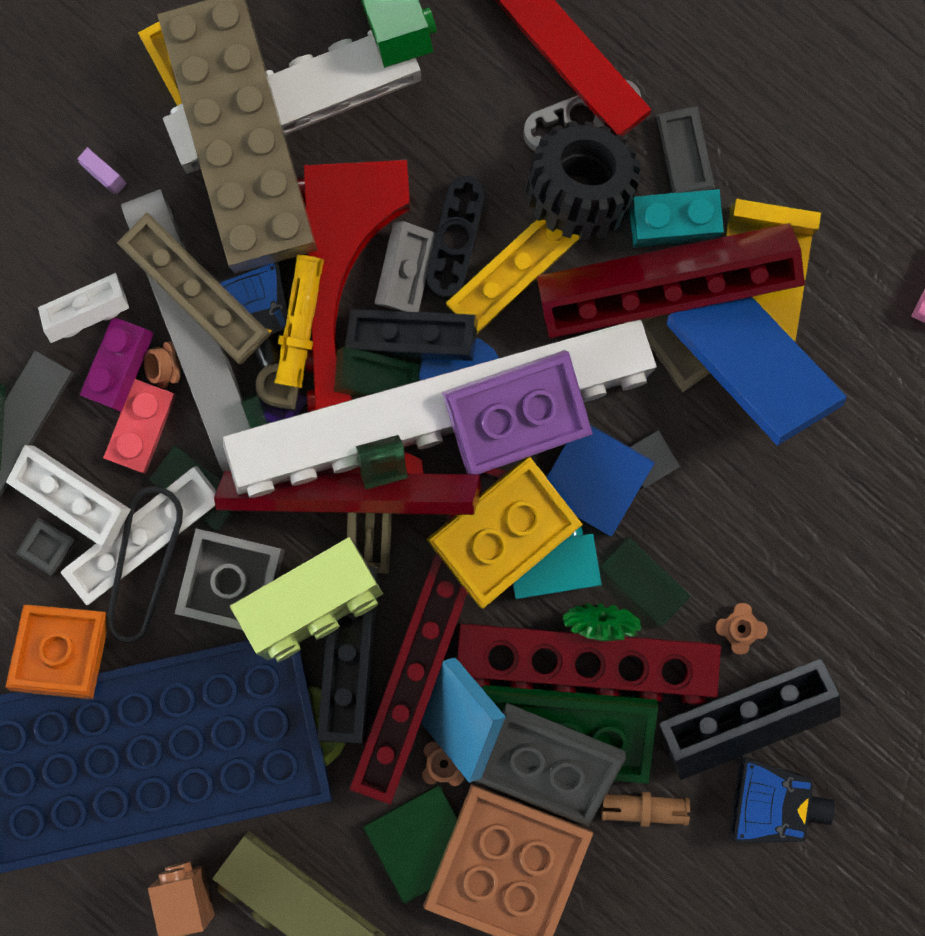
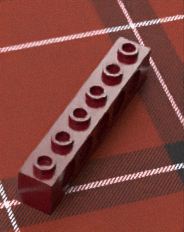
[457,623,721,704]

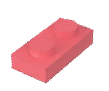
[103,379,176,474]

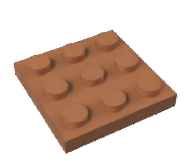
[423,784,593,936]

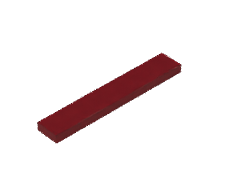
[214,471,481,515]

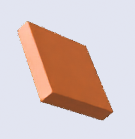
[5,604,108,699]

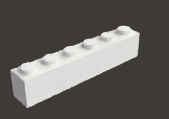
[163,30,422,174]

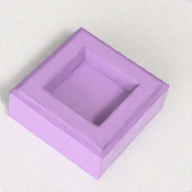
[77,147,127,195]

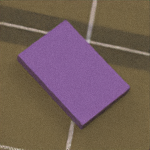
[442,350,593,475]

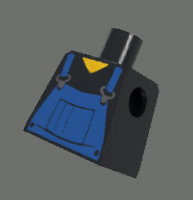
[218,262,289,369]
[729,756,835,843]

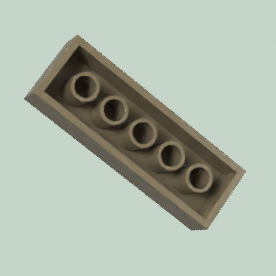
[157,0,318,274]

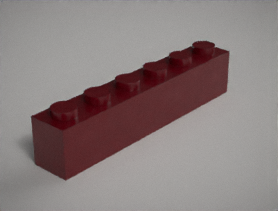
[537,223,805,338]

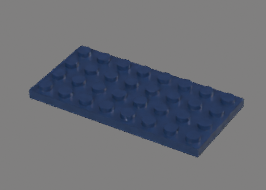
[0,640,333,873]

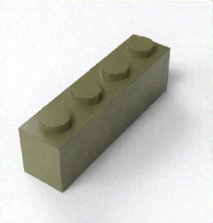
[212,831,386,936]

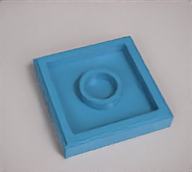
[421,658,505,782]

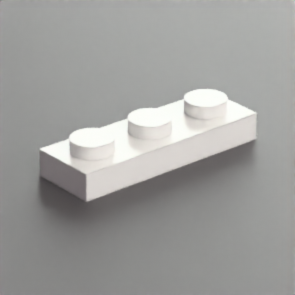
[6,445,131,547]

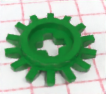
[563,603,641,641]

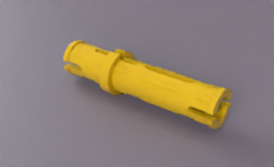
[274,255,324,388]

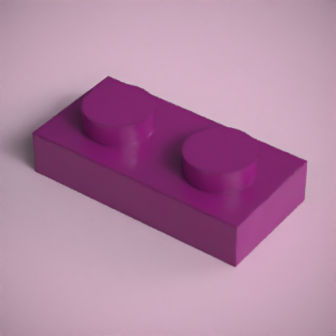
[80,317,154,412]

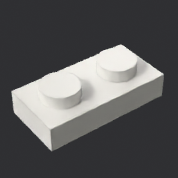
[38,273,129,343]

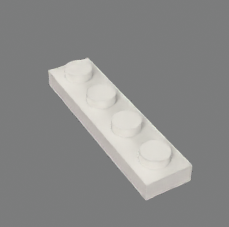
[61,466,216,605]

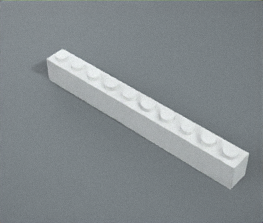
[223,320,657,498]

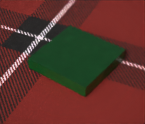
[363,784,458,904]

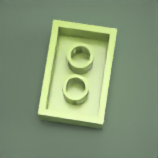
[230,537,383,662]

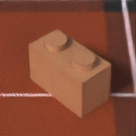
[148,861,215,936]

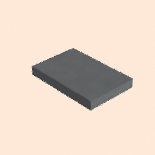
[475,703,626,827]

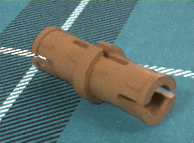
[601,792,690,827]

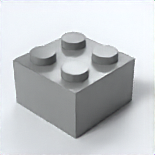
[175,528,285,630]

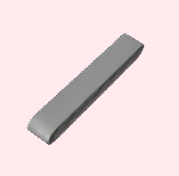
[121,189,255,473]

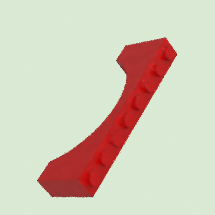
[297,160,424,474]

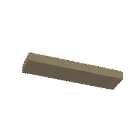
[117,212,271,365]

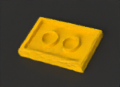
[426,457,583,608]

